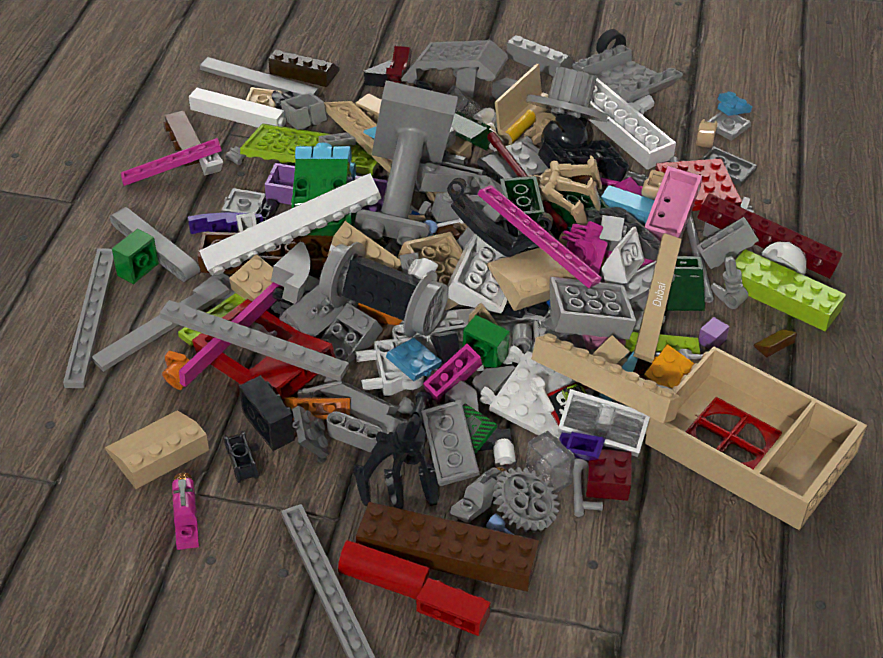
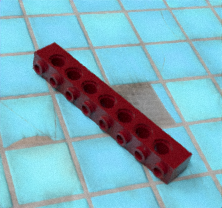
[697,193,843,279]

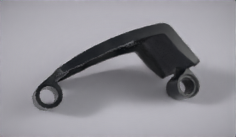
[447,178,553,257]

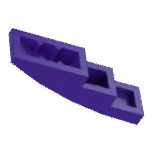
[187,212,263,234]

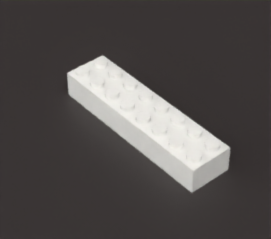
[588,78,676,170]

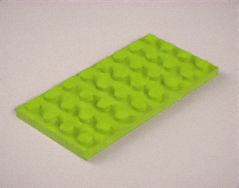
[240,124,380,176]

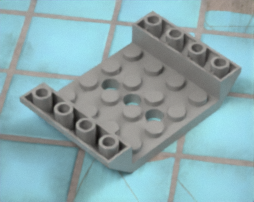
[401,40,508,83]
[572,45,683,103]

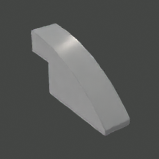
[271,241,310,304]

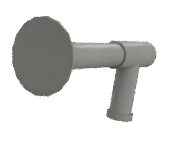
[566,459,603,517]

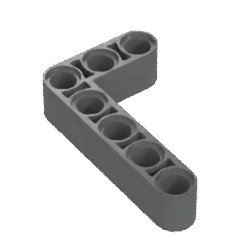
[585,207,660,261]

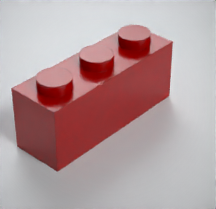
[416,578,491,636]

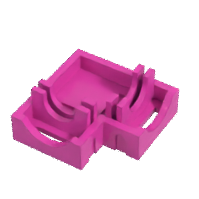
[561,221,608,274]

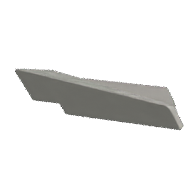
[321,377,408,434]

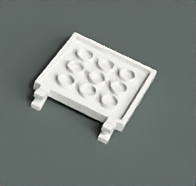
[480,345,596,445]

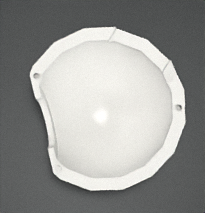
[762,242,806,275]

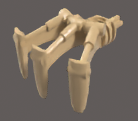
[529,156,602,226]

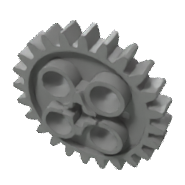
[492,467,560,533]

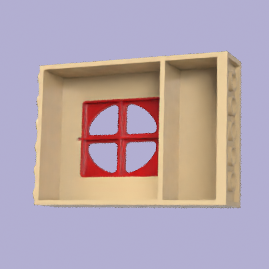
[645,346,867,530]

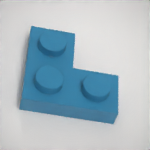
[717,91,752,116]

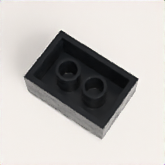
[239,376,295,451]

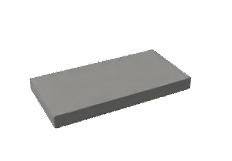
[421,399,480,486]

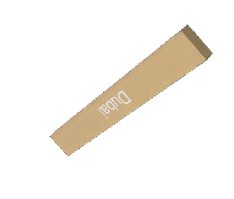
[633,233,681,363]

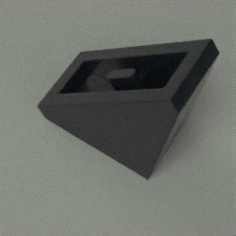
[364,60,392,87]
[430,331,460,365]

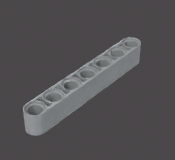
[110,207,200,282]

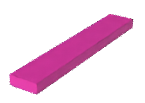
[121,138,222,186]

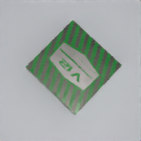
[463,403,498,454]

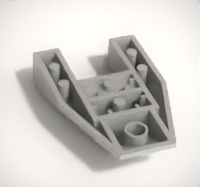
[415,163,506,222]

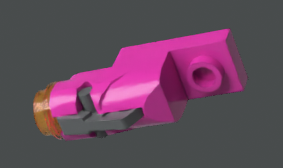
[172,473,199,550]

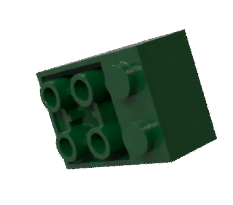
[666,256,705,311]

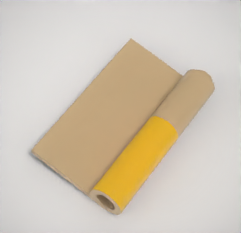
[495,64,548,146]

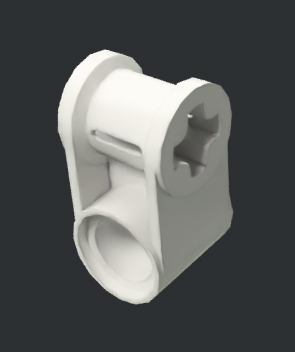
[408,258,438,279]

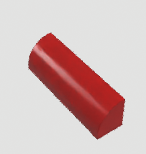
[338,540,429,599]

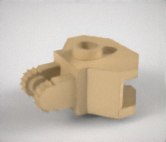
[524,112,563,144]

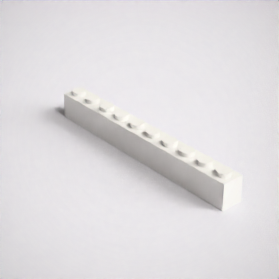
[199,173,381,275]

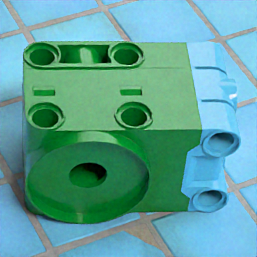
[291,143,357,236]

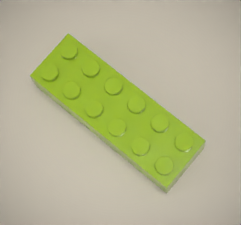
[724,249,846,331]

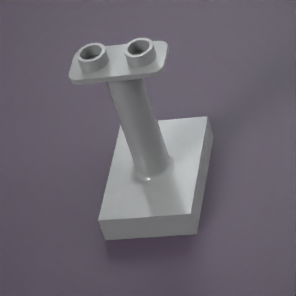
[354,81,458,245]

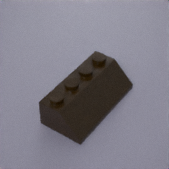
[268,50,340,87]

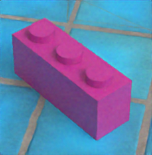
[423,344,482,404]

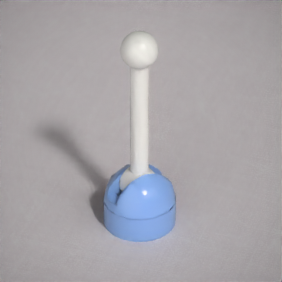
[423,218,464,235]

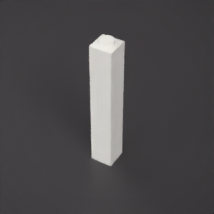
[189,88,286,127]

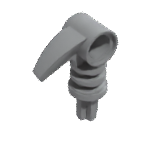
[711,256,748,309]

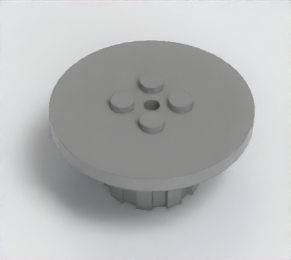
[526,67,608,122]

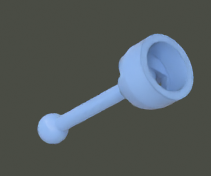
[486,513,514,535]

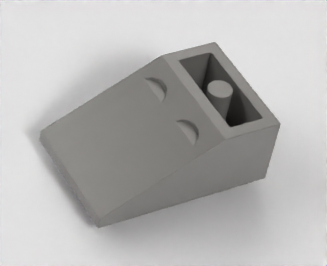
[321,303,383,363]

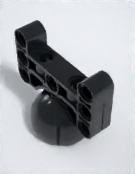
[538,114,629,182]

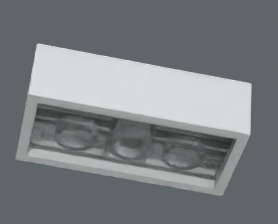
[558,389,650,457]

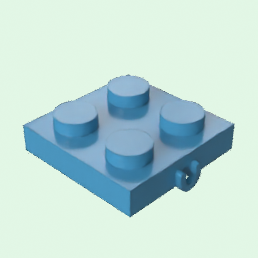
[386,338,442,381]

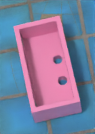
[645,166,702,241]

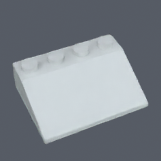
[447,233,507,313]

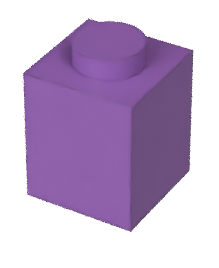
[698,317,729,350]

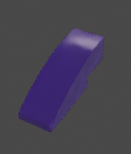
[555,432,605,460]

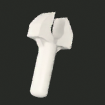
[530,377,554,413]

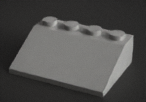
[549,277,636,339]

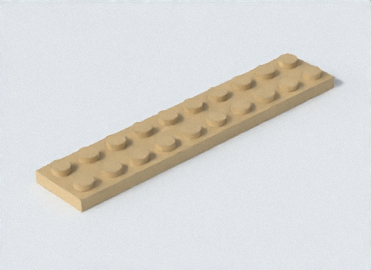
[324,101,416,186]

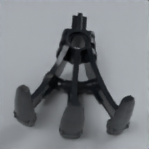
[353,414,438,509]

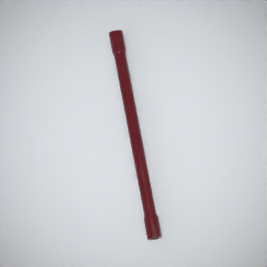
[487,132,567,232]

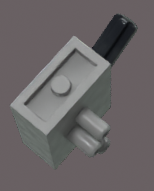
[272,284,344,337]

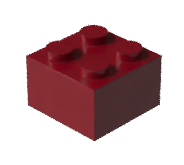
[586,449,632,501]

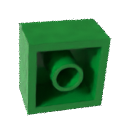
[112,228,159,285]
[463,315,510,368]

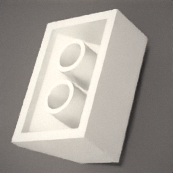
[601,227,645,284]

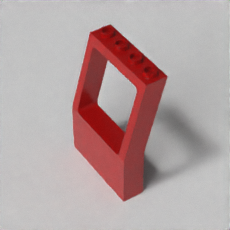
[192,299,336,402]

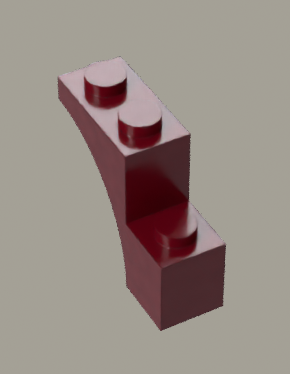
[386,46,412,84]

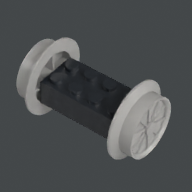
[320,242,448,338]

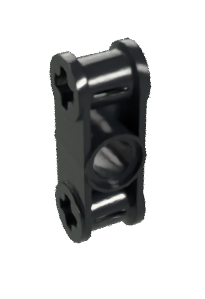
[223,431,258,484]

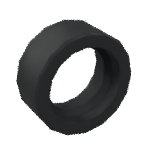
[596,29,626,54]

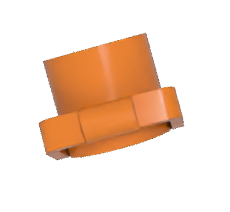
[162,350,190,390]

